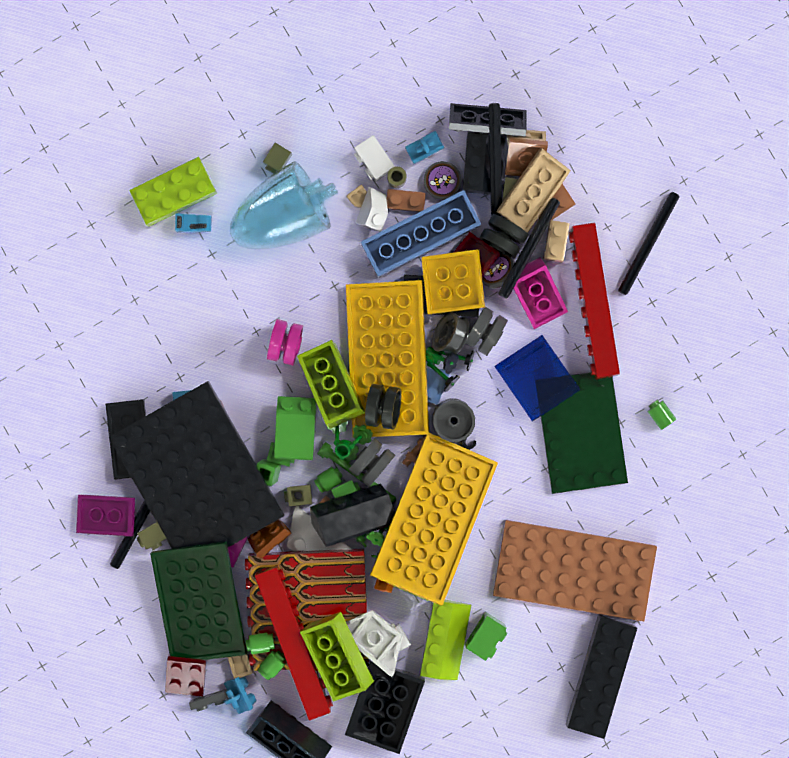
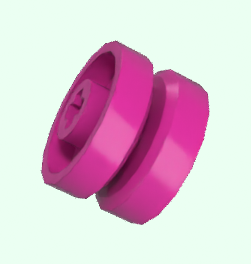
[267,319,303,366]

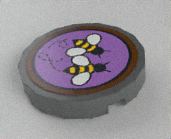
[424,161,462,200]
[482,253,515,289]

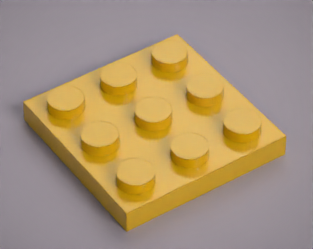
[421,250,485,314]

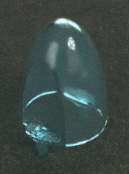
[230,161,338,249]

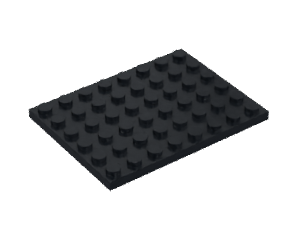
[109,381,285,549]

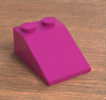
[513,257,568,329]

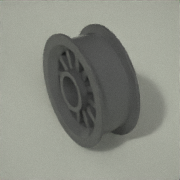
[432,312,470,356]

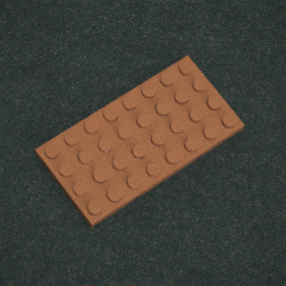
[493,520,657,622]

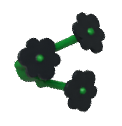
[426,346,475,392]

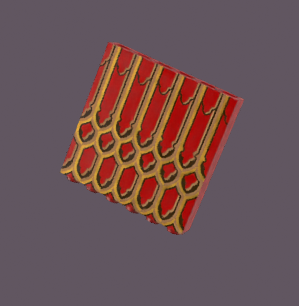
[245,548,369,671]

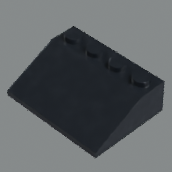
[345,661,425,754]

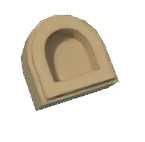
[346,184,367,208]

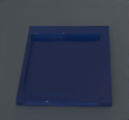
[494,335,580,422]

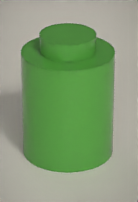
[647,399,676,430]

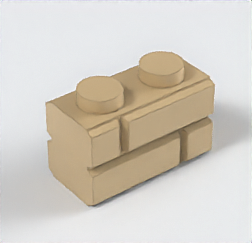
[543,220,570,263]

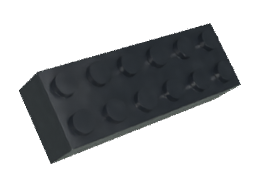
[566,614,638,739]

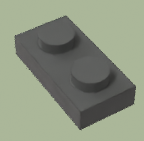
[189,689,228,712]

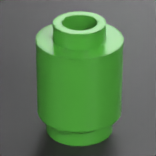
[314,466,343,493]
[246,632,275,655]
[258,651,286,680]

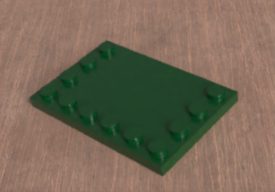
[535,372,628,494]
[150,542,247,660]

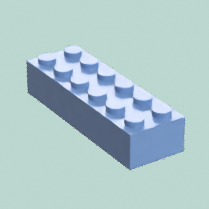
[361,190,481,278]

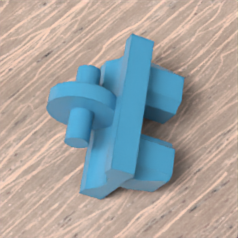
[405,131,444,164]
[224,677,257,714]

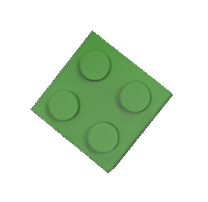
[465,611,508,661]

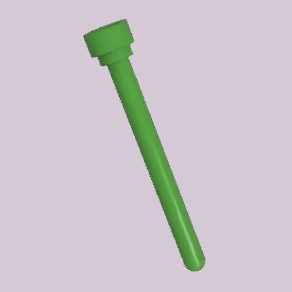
[317,442,396,503]

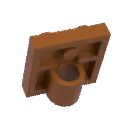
[247,519,292,559]

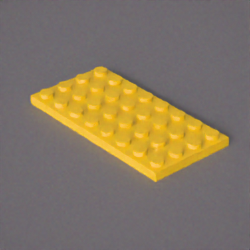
[346,280,429,438]
[370,433,498,606]

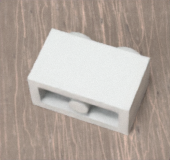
[354,135,395,181]

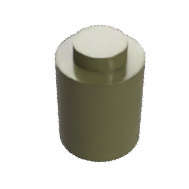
[387,166,407,188]

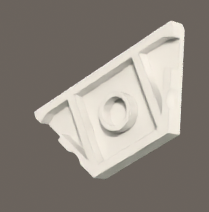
[287,506,352,551]
[346,610,403,677]

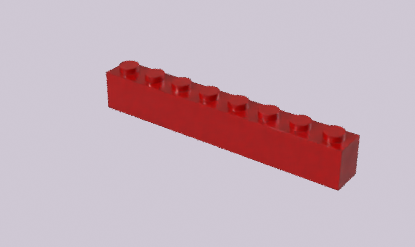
[568,223,620,379]
[255,565,333,721]

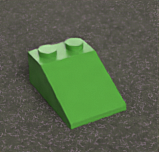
[274,396,317,460]

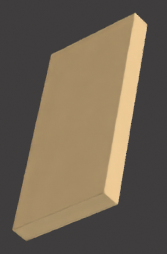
[496,148,571,233]

